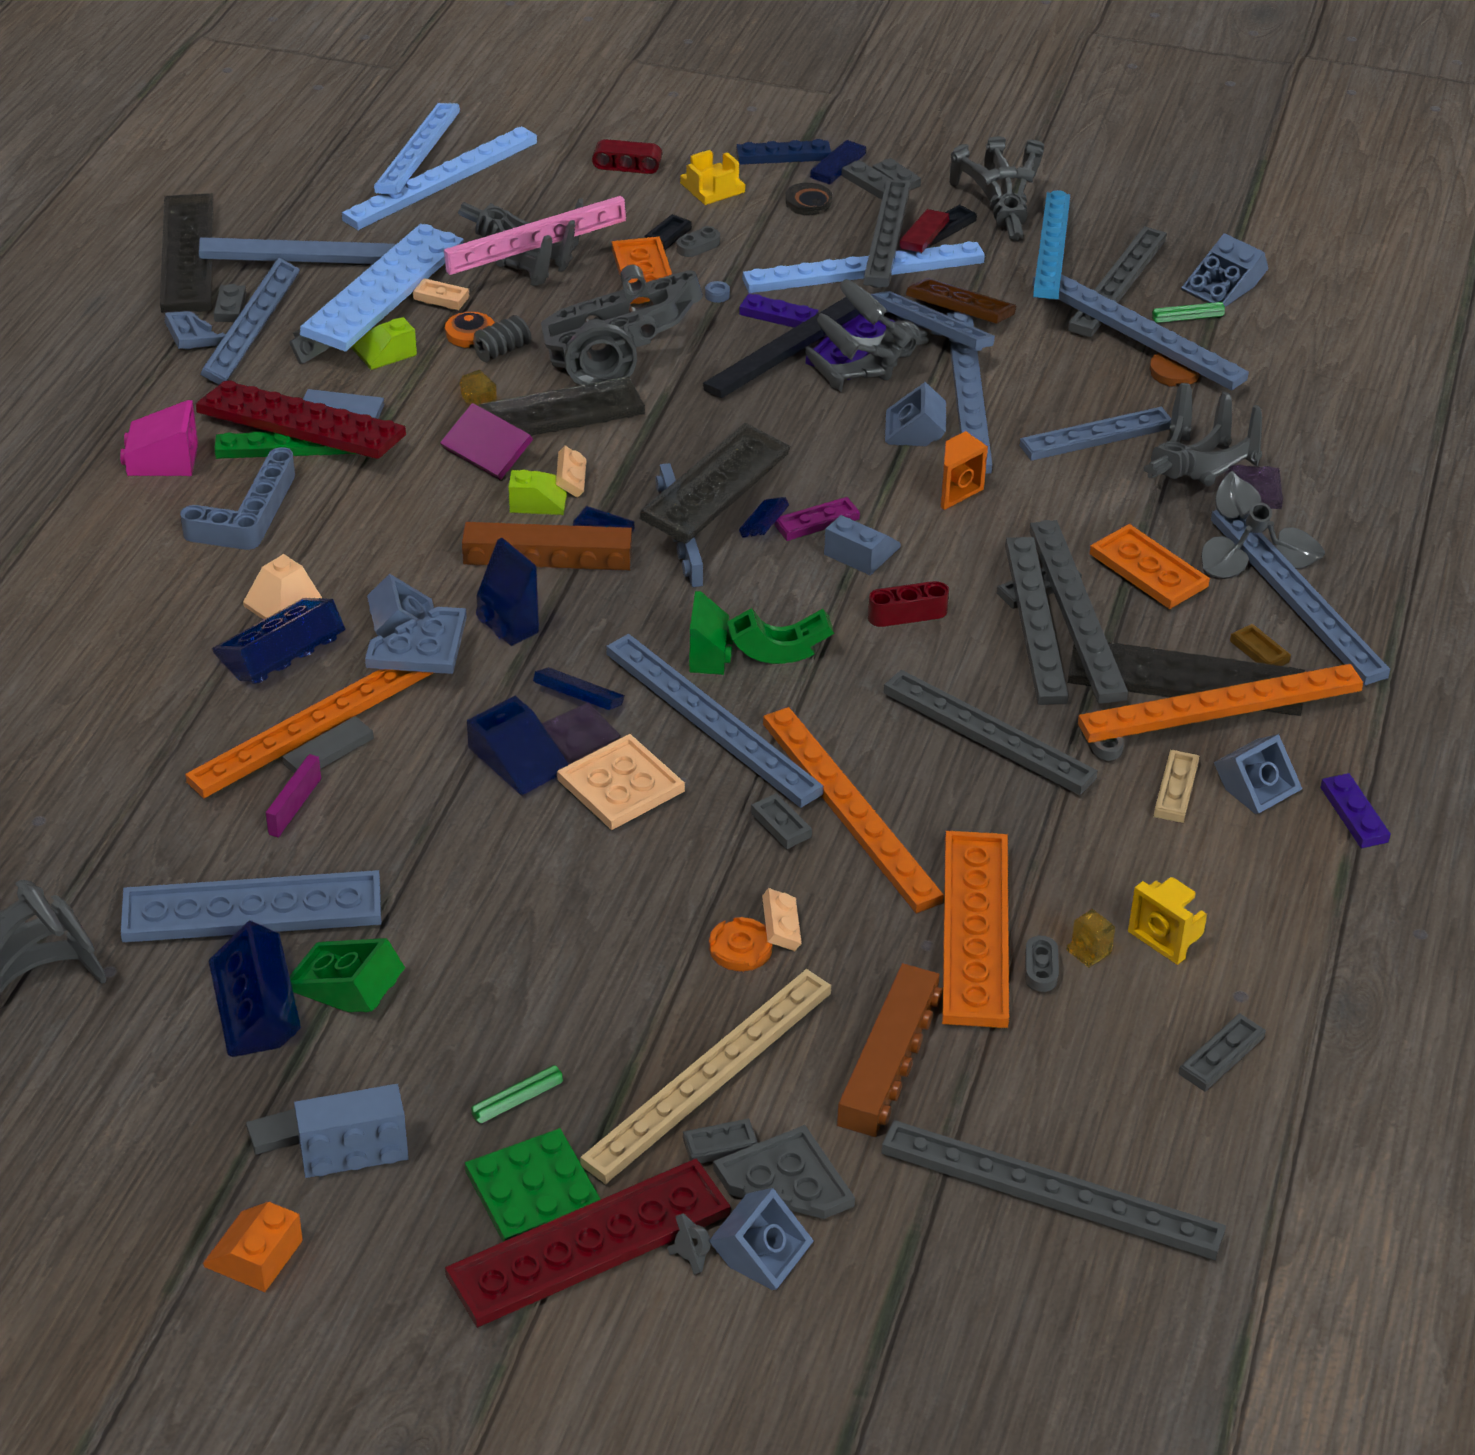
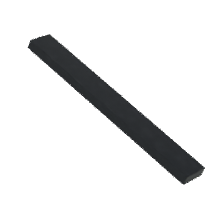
[703,297,861,398]

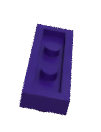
[739,294,819,328]
[1320,773,1391,849]

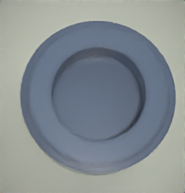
[705,281,730,303]

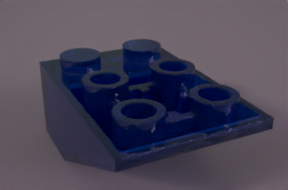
[467,695,569,795]

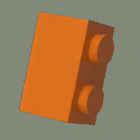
[941,431,988,510]
[203,1201,303,1292]

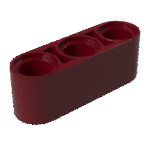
[592,139,663,174]
[868,581,949,627]

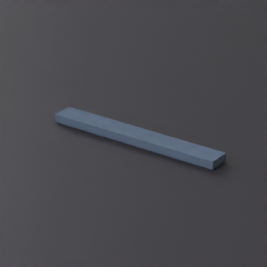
[199,237,396,264]
[200,257,300,385]

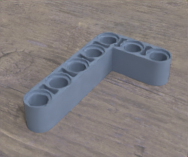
[180,447,295,550]

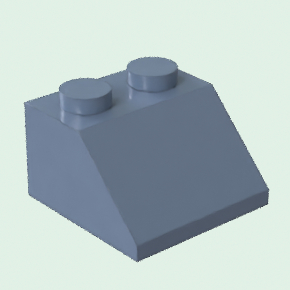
[885,382,946,446]
[824,515,901,575]
[367,574,434,638]
[1214,734,1302,814]
[709,1188,814,1290]

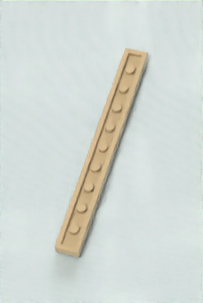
[580,969,831,1184]

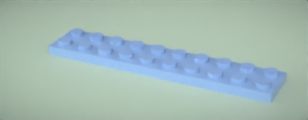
[300,224,464,352]

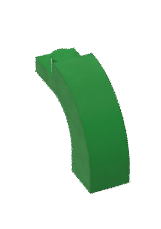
[727,608,835,664]

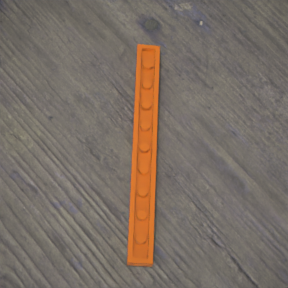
[1078,664,1363,743]
[185,669,433,798]
[763,707,944,914]

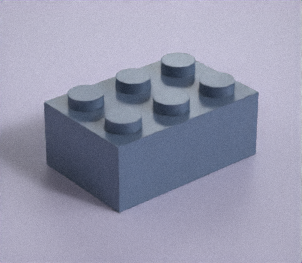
[294,1084,409,1178]

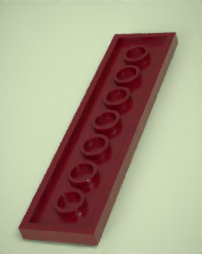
[196,380,406,459]
[445,1158,731,1328]

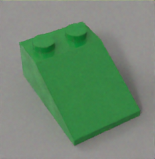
[282,938,405,1012]

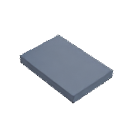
[303,389,384,419]

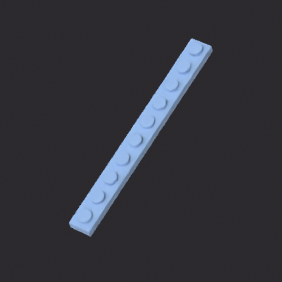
[342,126,537,230]
[743,241,985,293]

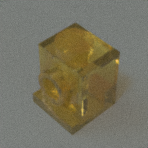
[460,369,497,410]
[1066,909,1115,968]

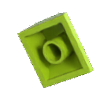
[351,317,417,370]
[509,470,567,515]

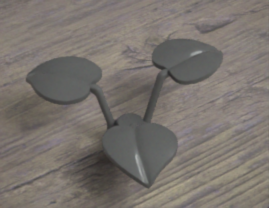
[1201,471,1325,579]

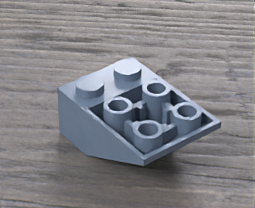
[1181,233,1269,307]

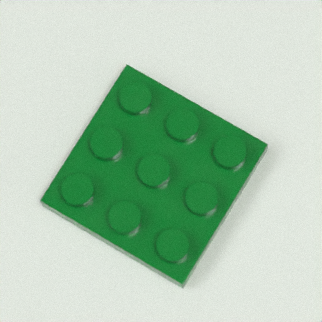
[465,1128,601,1242]

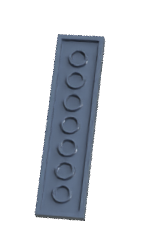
[121,870,382,943]

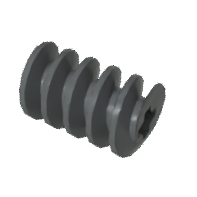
[473,315,532,362]

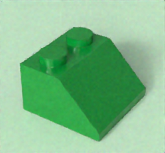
[689,591,733,675]

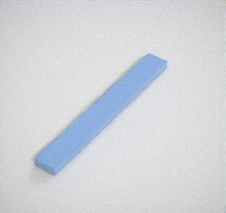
[374,103,460,194]

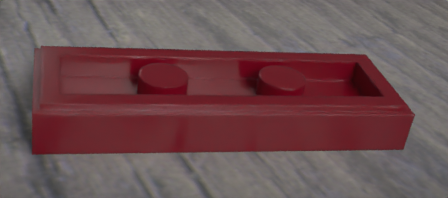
[900,209,949,253]

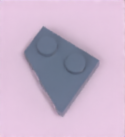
[165,311,226,349]

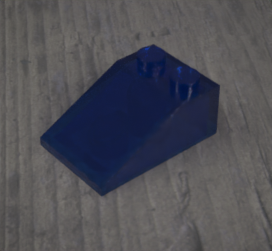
[476,538,539,646]

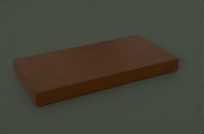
[906,278,1017,324]

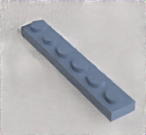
[871,291,995,351]
[655,463,703,587]

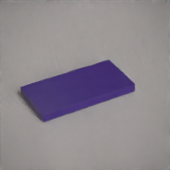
[805,314,895,380]

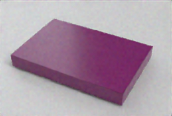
[440,403,533,480]

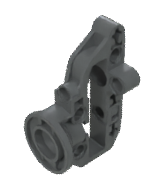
[541,265,703,392]

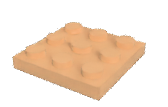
[557,734,685,830]

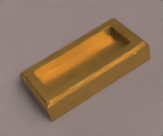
[1230,624,1291,673]

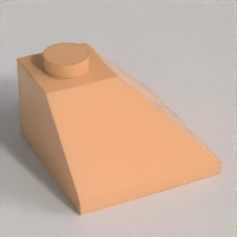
[243,554,324,632]

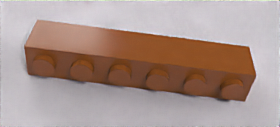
[462,522,632,570]
[837,963,943,1137]

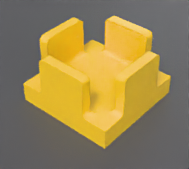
[680,150,745,205]
[1128,877,1207,965]

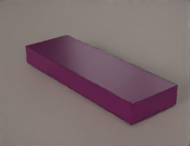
[774,497,860,541]
[265,754,321,838]

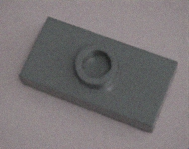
[683,1118,758,1164]

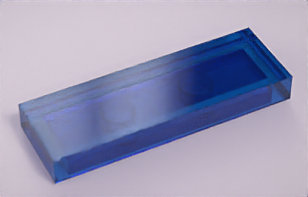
[810,140,867,184]
[533,667,625,710]

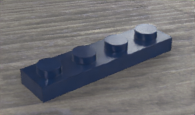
[736,139,831,165]

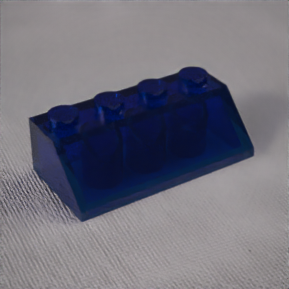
[212,598,346,684]
[208,920,301,1057]

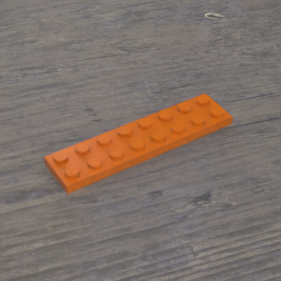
[942,831,1009,1028]

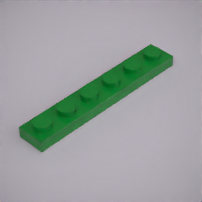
[215,432,356,459]

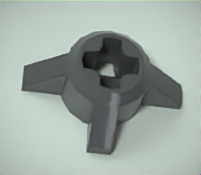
[667,1213,711,1274]

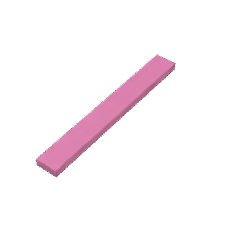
[444,196,626,275]

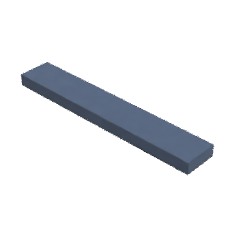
[1020,407,1171,461]

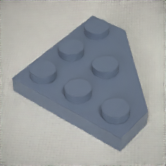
[365,607,467,674]

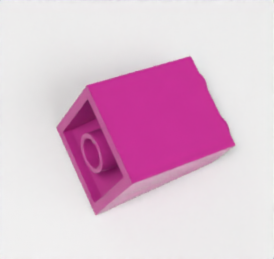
[120,400,198,476]

